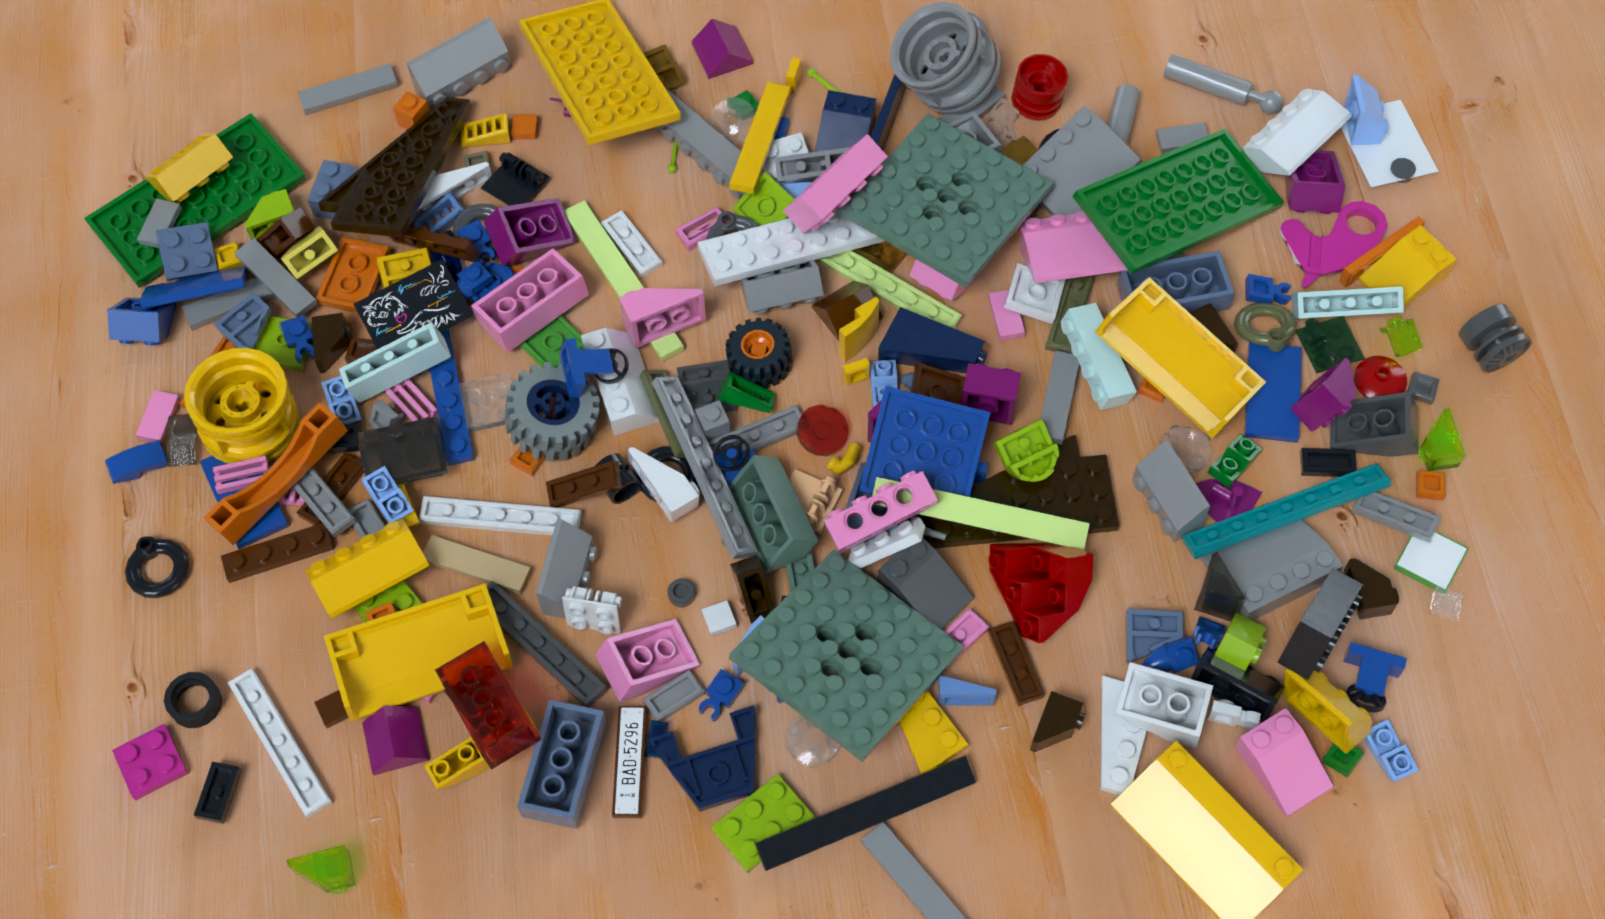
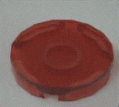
[796,405,849,457]

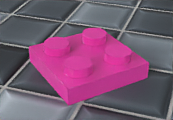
[112,724,188,801]

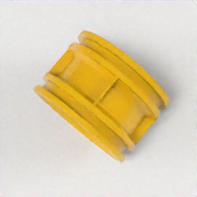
[184,348,300,464]

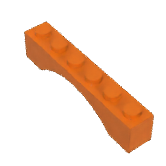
[203,402,348,545]

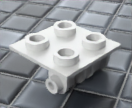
[562,586,622,634]

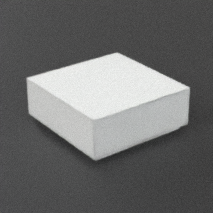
[701,600,737,637]

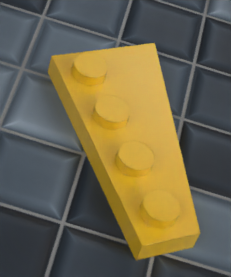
[899,690,968,774]

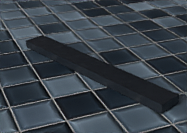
[754,756,976,871]

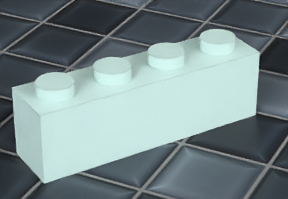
[1292,286,1404,318]
[1060,303,1137,410]
[339,322,451,403]

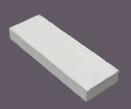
[601,210,663,278]

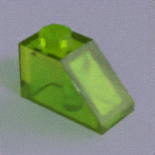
[1419,408,1465,471]
[286,845,356,894]

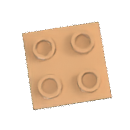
[789,469,843,534]

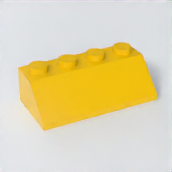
[305,519,430,619]

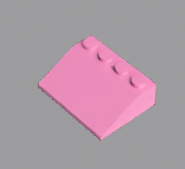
[1018,211,1128,283]

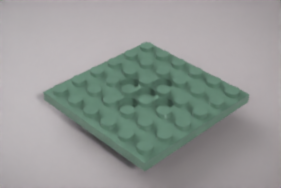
[840,113,1053,288]
[729,550,964,762]

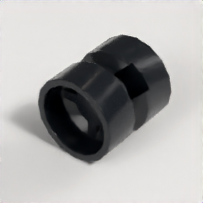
[595,453,641,504]

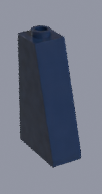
[878,307,987,373]

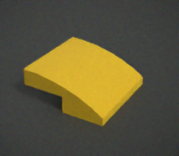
[839,297,879,362]

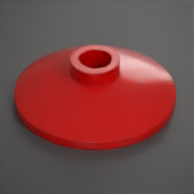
[1354,356,1407,398]

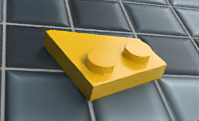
[376,248,431,289]

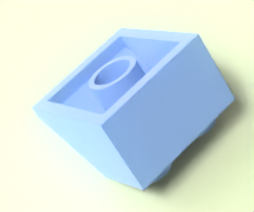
[1344,74,1388,145]

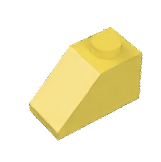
[281,226,338,279]

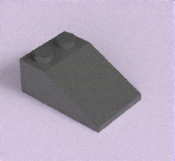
[1330,392,1418,457]
[877,537,974,630]

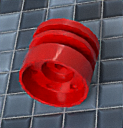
[1011,54,1069,120]

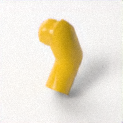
[827,443,861,475]

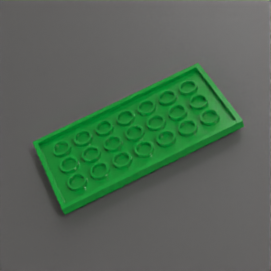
[84,113,307,288]
[1072,129,1284,275]

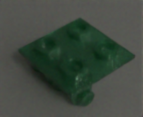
[1296,316,1365,374]

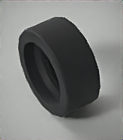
[164,672,222,728]

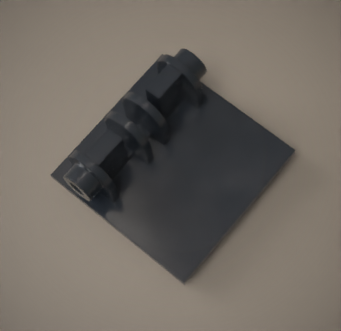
[481,152,550,206]

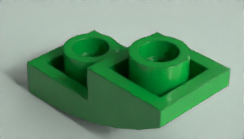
[1207,434,1262,488]

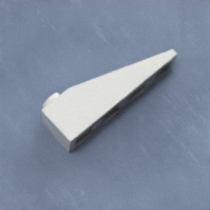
[410,162,492,227]

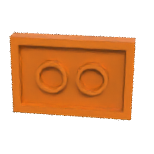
[316,237,391,313]

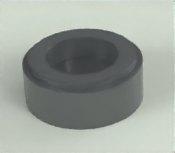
[1390,158,1416,183]
[668,579,695,608]

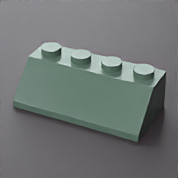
[728,455,818,573]

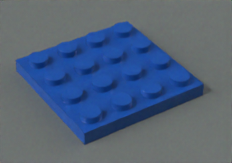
[859,386,990,497]

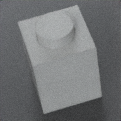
[695,400,731,441]

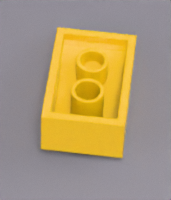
[1358,225,1457,315]

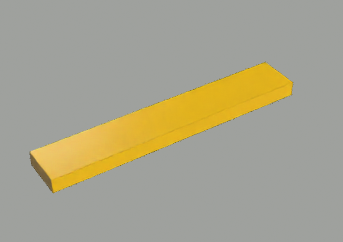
[729,82,791,194]

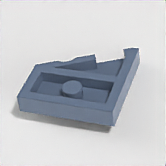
[214,292,272,349]
[1126,609,1183,663]

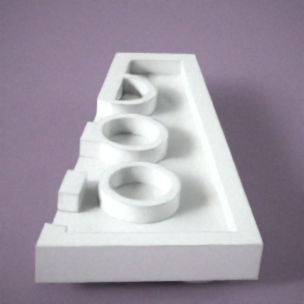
[1100,675,1147,795]

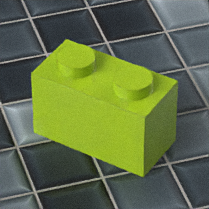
[1214,612,1267,671]

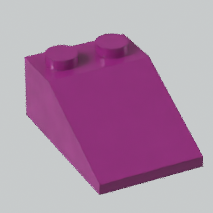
[1285,150,1345,214]
[483,198,577,266]

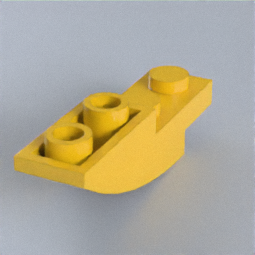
[424,708,539,790]

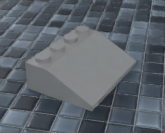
[1023,106,1141,216]
[1200,520,1343,620]

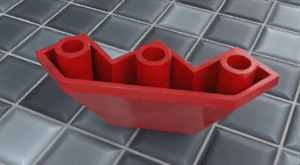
[988,543,1093,644]

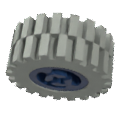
[504,362,600,462]

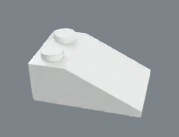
[1115,662,1213,749]

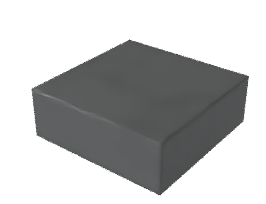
[1407,372,1439,405]

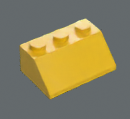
[144,133,233,202]
[1283,668,1372,754]

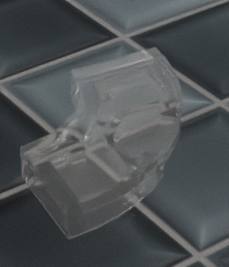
[988,97,1020,154]

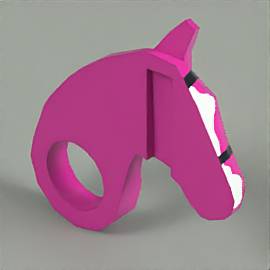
[1280,201,1387,289]

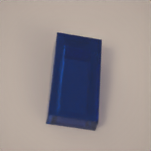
[645,720,669,759]

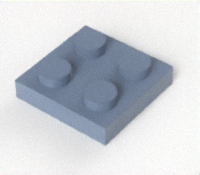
[156,222,218,281]

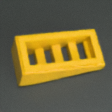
[461,113,511,148]

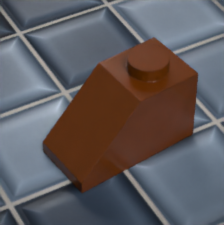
[256,207,315,258]

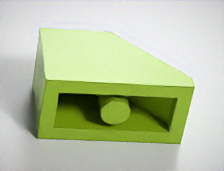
[244,189,294,240]

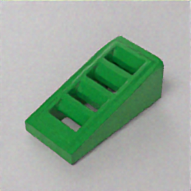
[717,371,775,413]

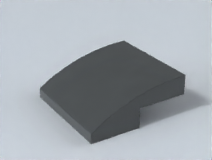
[677,360,736,415]

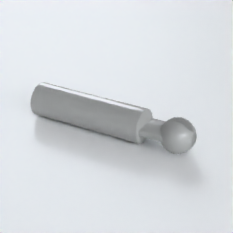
[1163,54,1283,114]
[1107,84,1140,145]

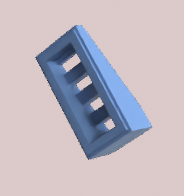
[412,192,465,233]
[938,676,996,706]

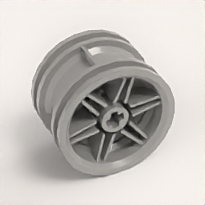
[890,2,1001,115]

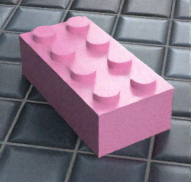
[783,134,888,233]
[471,248,589,353]

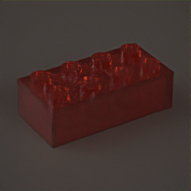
[435,641,542,770]

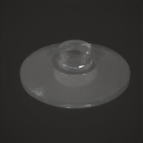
[709,97,755,145]

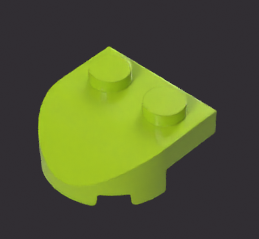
[993,419,1059,482]

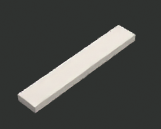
[419,496,582,536]
[227,668,332,819]

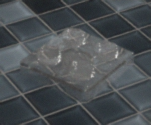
[459,372,512,433]

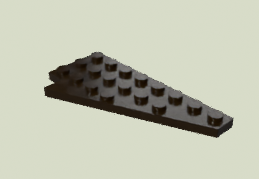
[318,97,472,238]
[902,435,1119,549]

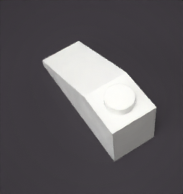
[628,447,700,522]

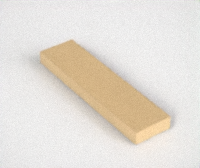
[423,535,532,594]

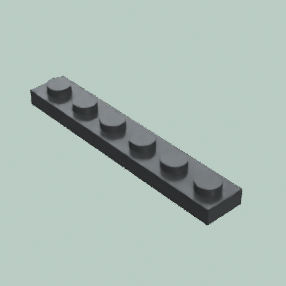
[487,581,607,708]

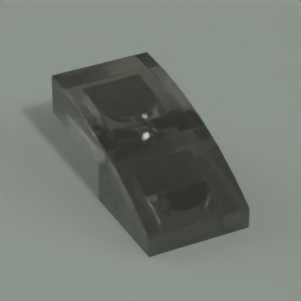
[167,414,198,467]

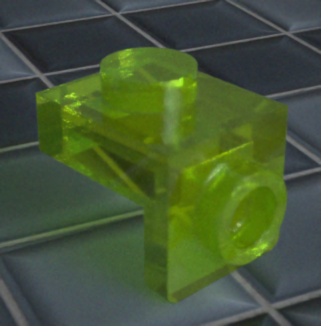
[1379,316,1423,357]

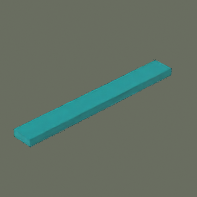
[1182,463,1391,559]

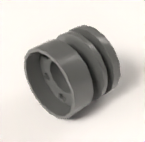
[1458,304,1532,373]

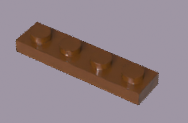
[389,226,480,263]
[221,523,334,583]

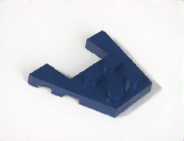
[649,705,755,812]

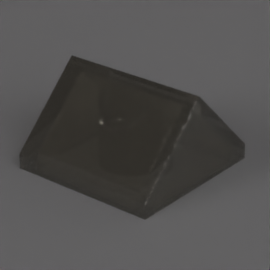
[1194,552,1246,622]

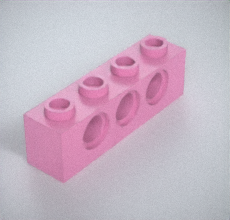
[824,471,938,553]

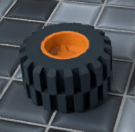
[725,318,792,389]

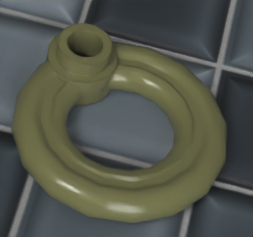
[1234,302,1297,352]

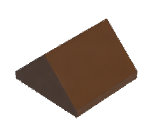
[812,281,883,341]

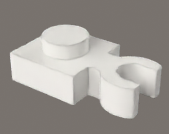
[1207,700,1261,730]

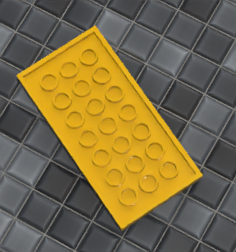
[519,0,681,146]

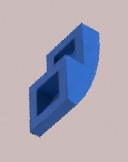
[105,440,167,484]

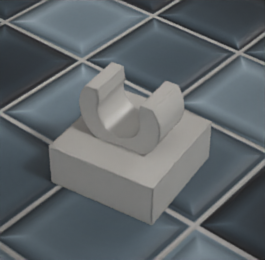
[368,400,404,438]

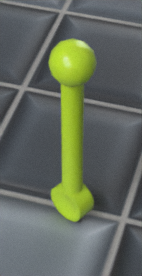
[807,68,844,93]
[667,141,678,173]

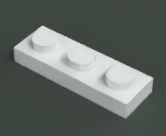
[848,518,925,569]

